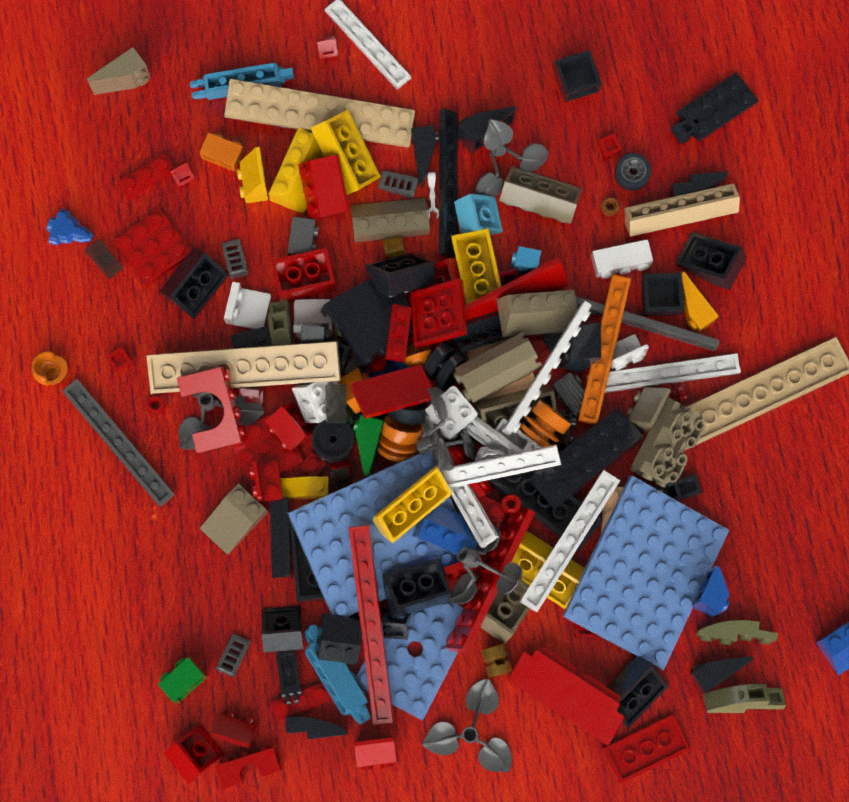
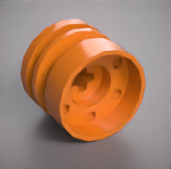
[520,399,571,447]
[377,415,424,462]

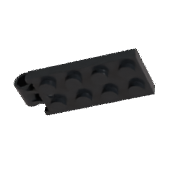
[670,72,759,145]

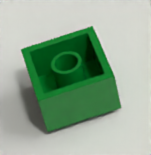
[158,657,207,704]

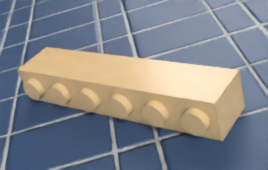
[625,184,740,237]

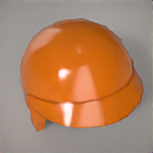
[403,344,432,367]
[31,351,68,386]

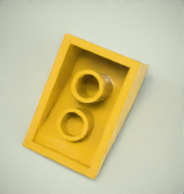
[237,147,268,204]

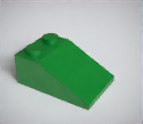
[353,415,383,478]

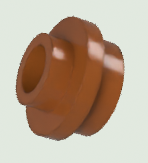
[601,197,620,216]

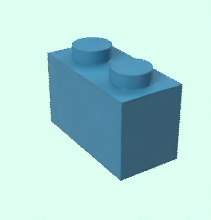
[510,246,541,276]

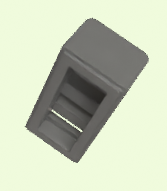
[378,171,419,199]
[221,239,249,279]
[216,634,251,678]

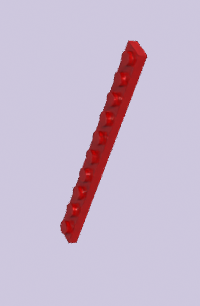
[349,525,394,724]

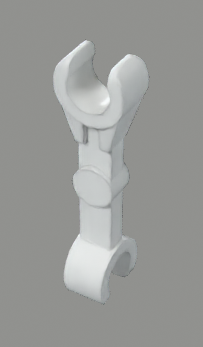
[427,172,439,219]

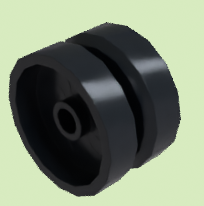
[423,341,469,391]
[312,418,355,464]

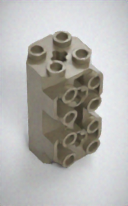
[453,332,542,404]
[631,398,705,488]

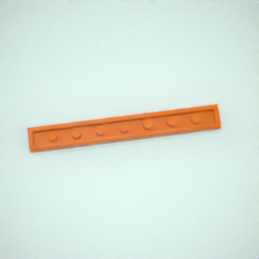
[578,274,631,425]

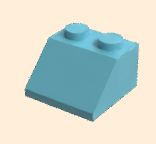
[454,194,503,235]

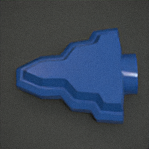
[47,209,94,245]

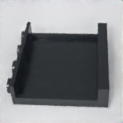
[320,278,413,367]

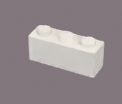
[591,240,653,279]

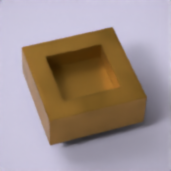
[383,235,405,259]

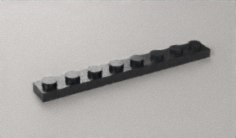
[438,109,458,258]

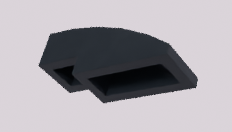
[670,171,728,197]
[654,474,704,501]
[285,717,348,740]

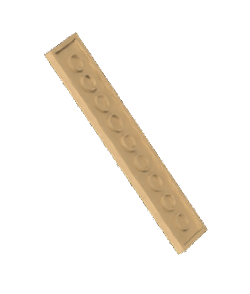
[224,79,415,148]
[685,337,849,450]
[147,341,341,394]

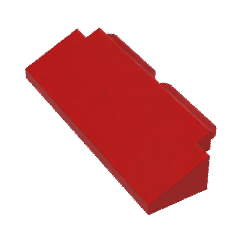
[465,257,568,338]
[508,647,625,746]

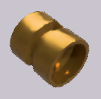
[481,644,513,678]

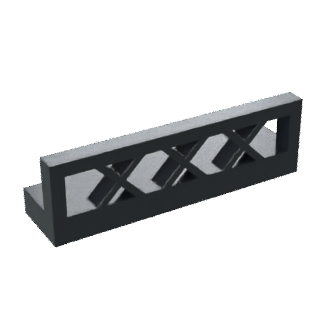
[452,311,510,353]
[270,497,292,579]
[348,607,411,640]

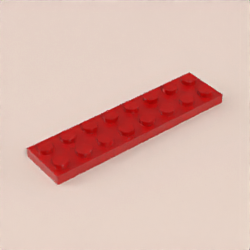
[445,509,535,653]

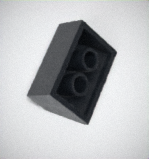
[159,248,229,319]
[366,253,435,297]
[382,558,451,619]
[607,656,669,729]

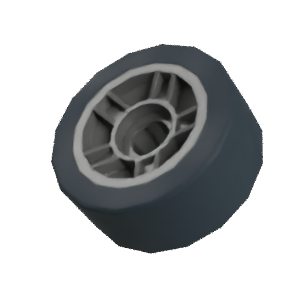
[615,153,651,191]
[388,403,426,425]

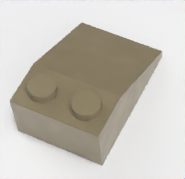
[87,47,151,95]
[626,387,671,434]
[200,483,268,555]
[481,580,530,644]

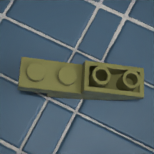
[268,299,295,346]
[695,620,778,646]
[703,684,786,713]

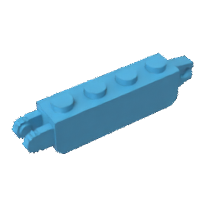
[190,63,294,100]
[304,625,371,725]

